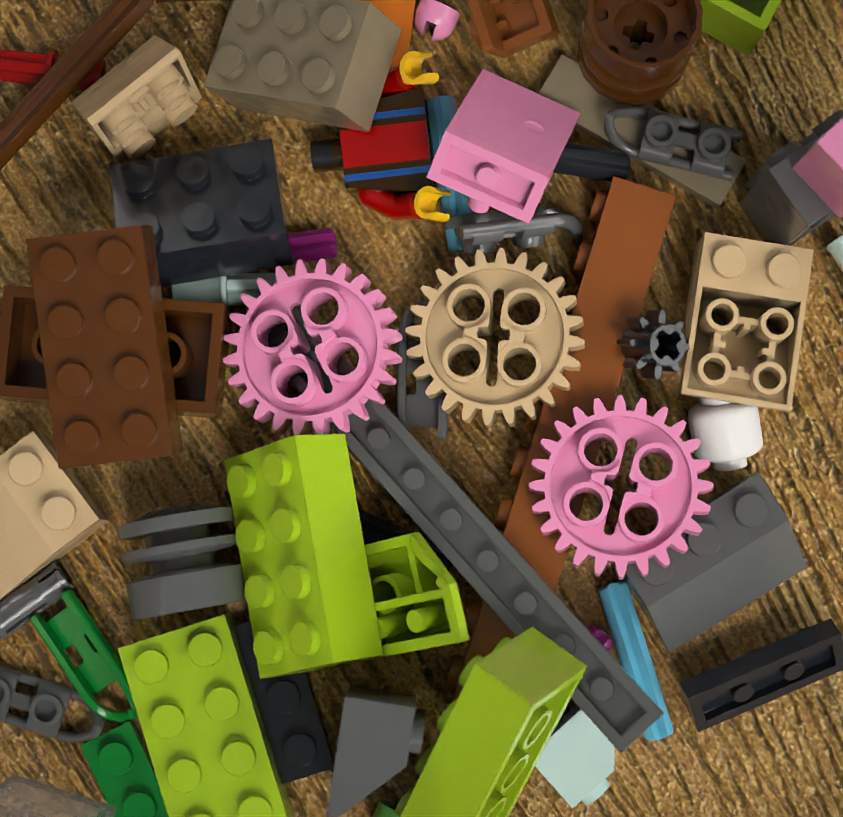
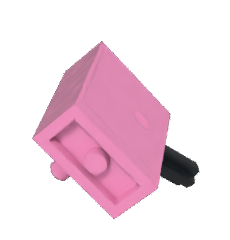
[426,69,631,224]

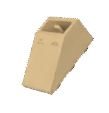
[70,35,202,164]
[680,232,814,412]

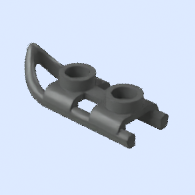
[604,107,743,181]
[443,205,583,254]
[395,300,449,439]
[0,665,104,743]

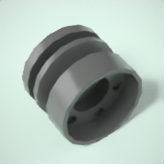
[117,504,246,621]

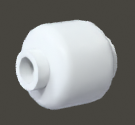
[688,397,763,471]

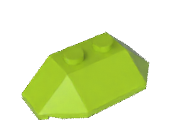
[351,532,470,663]

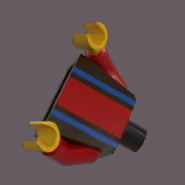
[310,51,451,222]

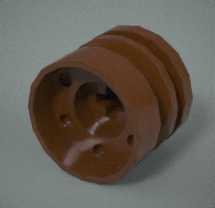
[577,0,703,105]

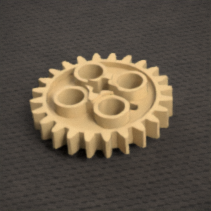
[405,248,585,428]

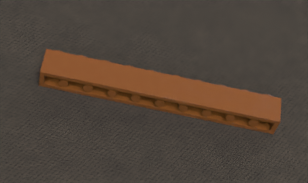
[445,177,676,702]

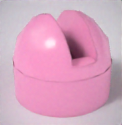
[414,0,461,42]

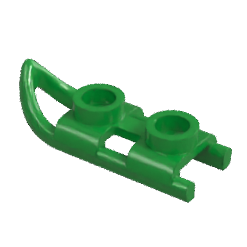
[29,589,138,722]

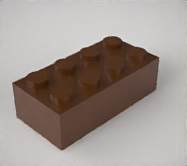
[26,225,183,469]
[0,285,231,419]

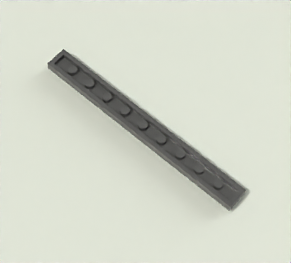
[268,306,664,753]

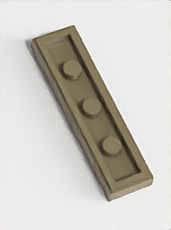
[538,54,747,209]

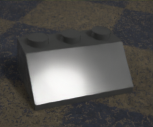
[613,473,807,653]
[327,685,425,817]

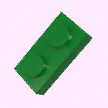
[80,720,168,817]

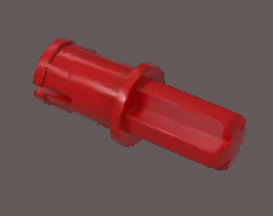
[0,49,106,90]

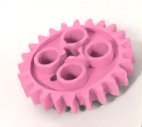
[223,259,403,435]
[529,395,713,579]

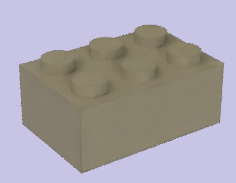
[204,0,402,132]

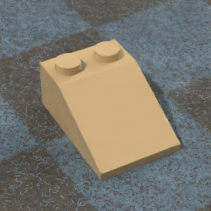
[0,431,110,600]

